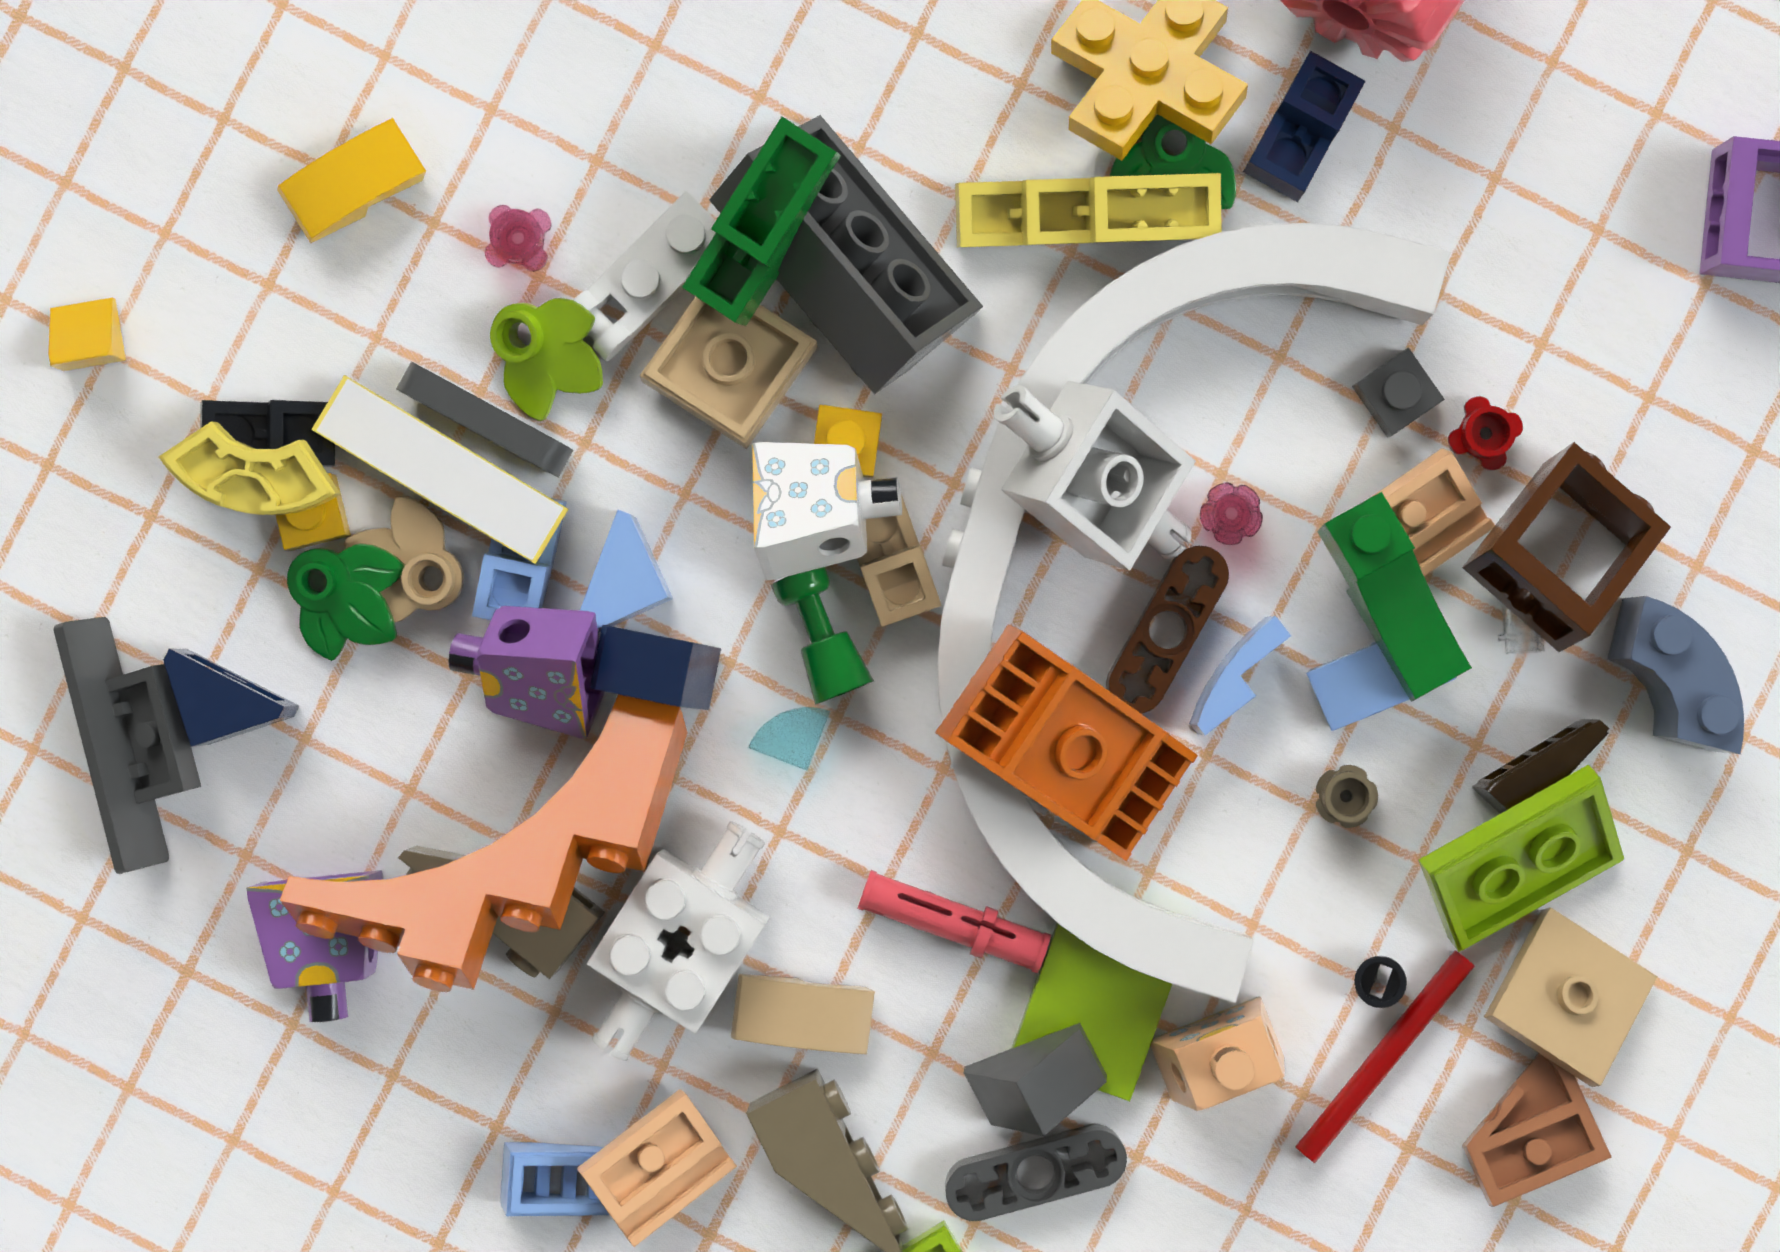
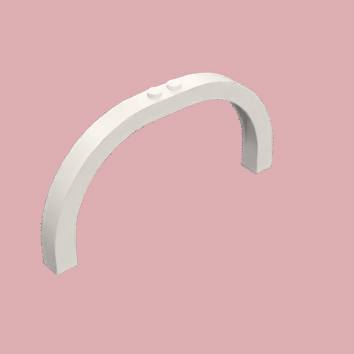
[937,223,1451,1003]

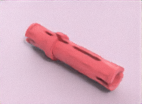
[857,870,1051,973]

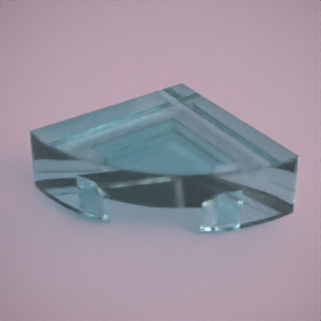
[748,707,831,771]

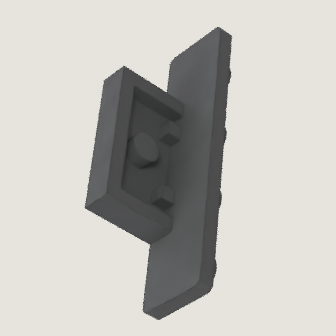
[53,617,201,874]

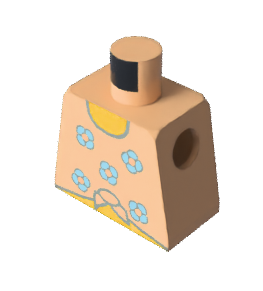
[1150,996,1285,1111]

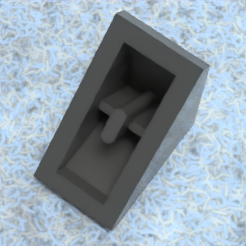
[963,1023,1107,1136]

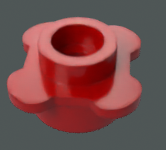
[1448,396,1523,471]

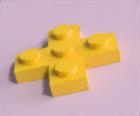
[1051,0,1248,161]

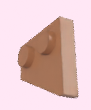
[1462,1053,1612,1207]

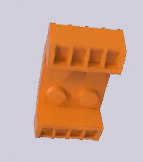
[935,624,1198,862]

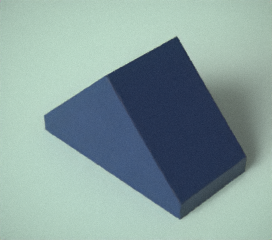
[590,625,721,710]
[163,648,299,747]

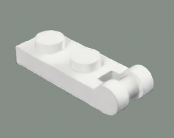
[573,191,716,361]

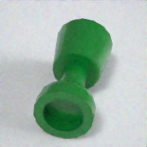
[771,567,874,705]

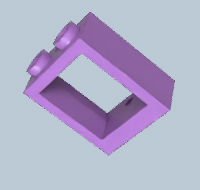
[1699,136,1780,283]

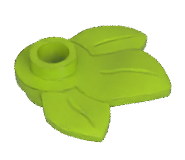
[490,298,603,421]

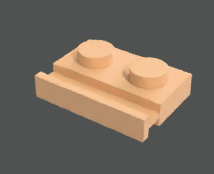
[1370,448,1495,576]
[576,1089,737,1247]

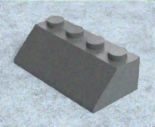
[709,115,983,395]

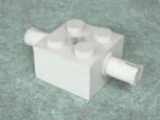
[994,381,1196,571]
[586,821,770,1061]

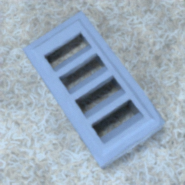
[500,1142,609,1216]

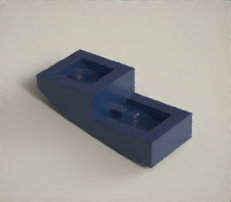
[1243,50,1366,202]

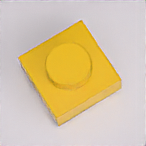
[814,404,882,478]
[275,473,351,551]

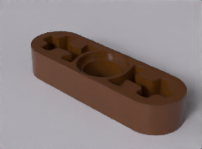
[1106,546,1229,713]

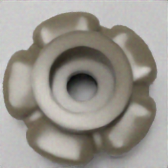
[1316,765,1378,828]

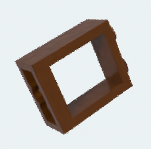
[1462,442,1671,652]

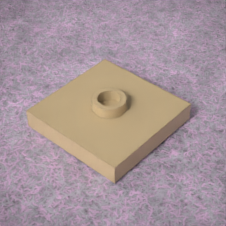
[640,297,818,449]
[1484,907,1658,1087]

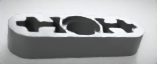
[396,361,574,478]
[945,1124,1127,1221]

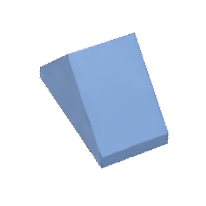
[580,510,673,633]

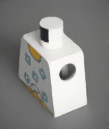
[752,442,902,581]

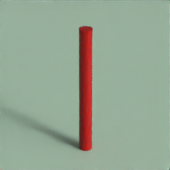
[1295,950,1475,1163]

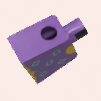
[448,606,605,739]
[246,870,383,1022]

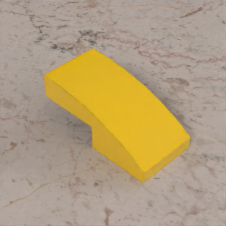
[277,118,426,243]

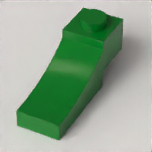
[682,116,841,326]
[1318,492,1472,702]

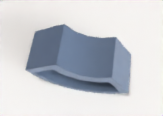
[1607,596,1744,754]

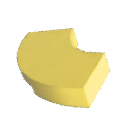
[159,421,341,515]

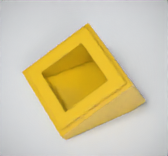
[48,297,126,371]

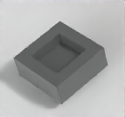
[1352,347,1445,438]

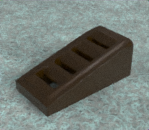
[1472,719,1610,814]

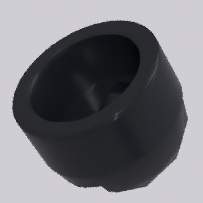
[1354,956,1407,1008]

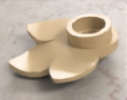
[344,497,464,622]

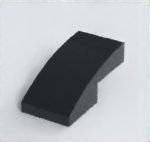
[200,400,335,467]

